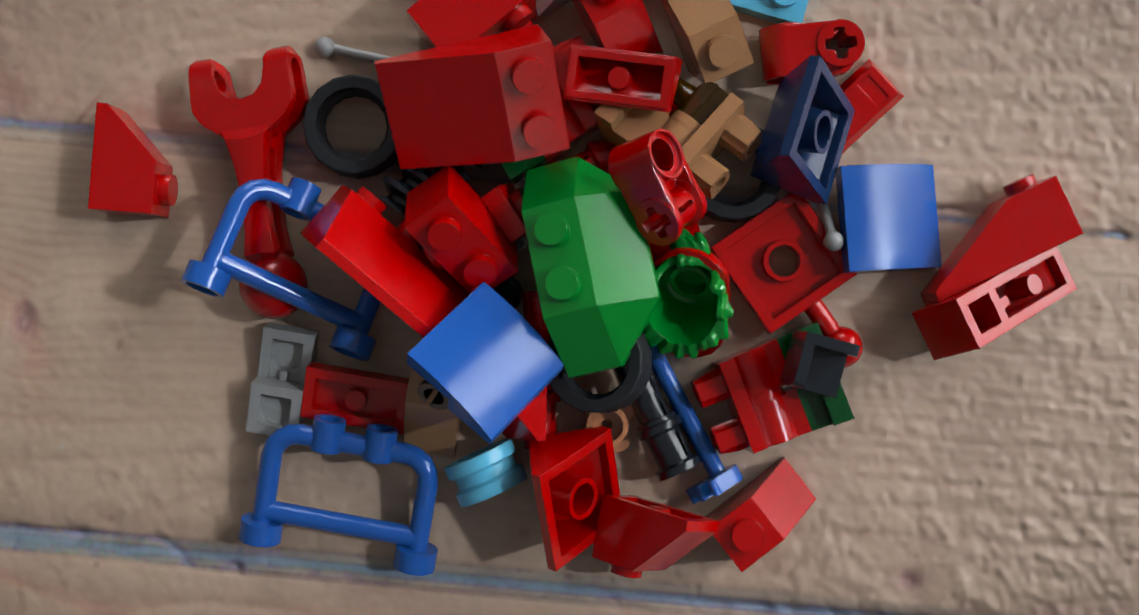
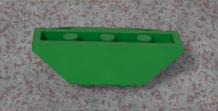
[521,156,661,378]

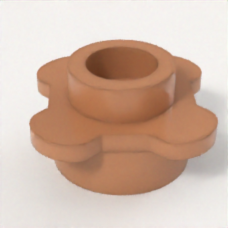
[584,405,634,452]

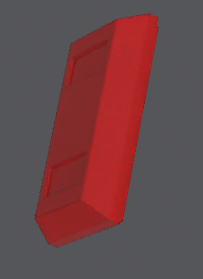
[840,59,904,154]

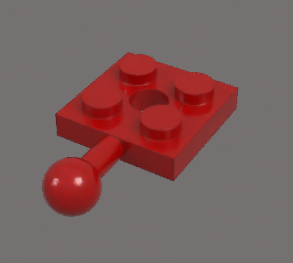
[710,193,863,368]

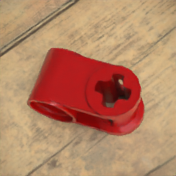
[758,19,865,85]
[608,128,707,246]

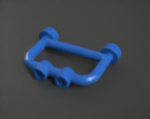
[180,177,381,362]
[238,414,438,576]

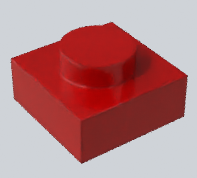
[481,183,526,243]

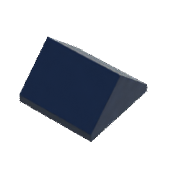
[750,55,855,205]

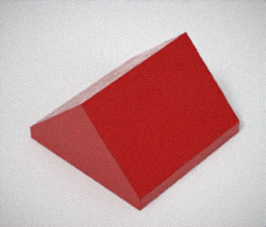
[529,426,620,572]

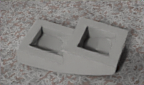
[246,322,320,436]

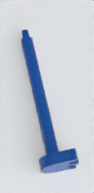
[646,339,743,504]

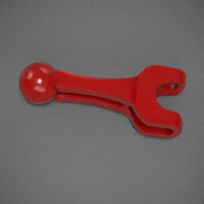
[188,45,309,319]

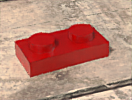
[300,362,409,434]

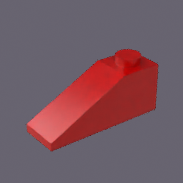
[920,173,1084,303]
[912,246,1077,360]

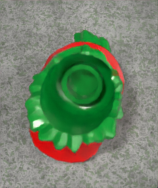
[642,228,734,359]

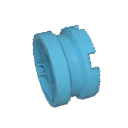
[444,438,527,508]

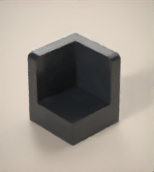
[779,331,860,398]

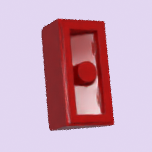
[563,44,682,113]

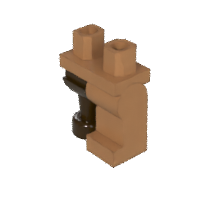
[594,52,762,199]

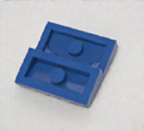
[835,164,942,273]
[407,282,564,444]

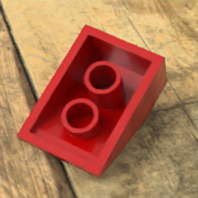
[374,24,570,169]

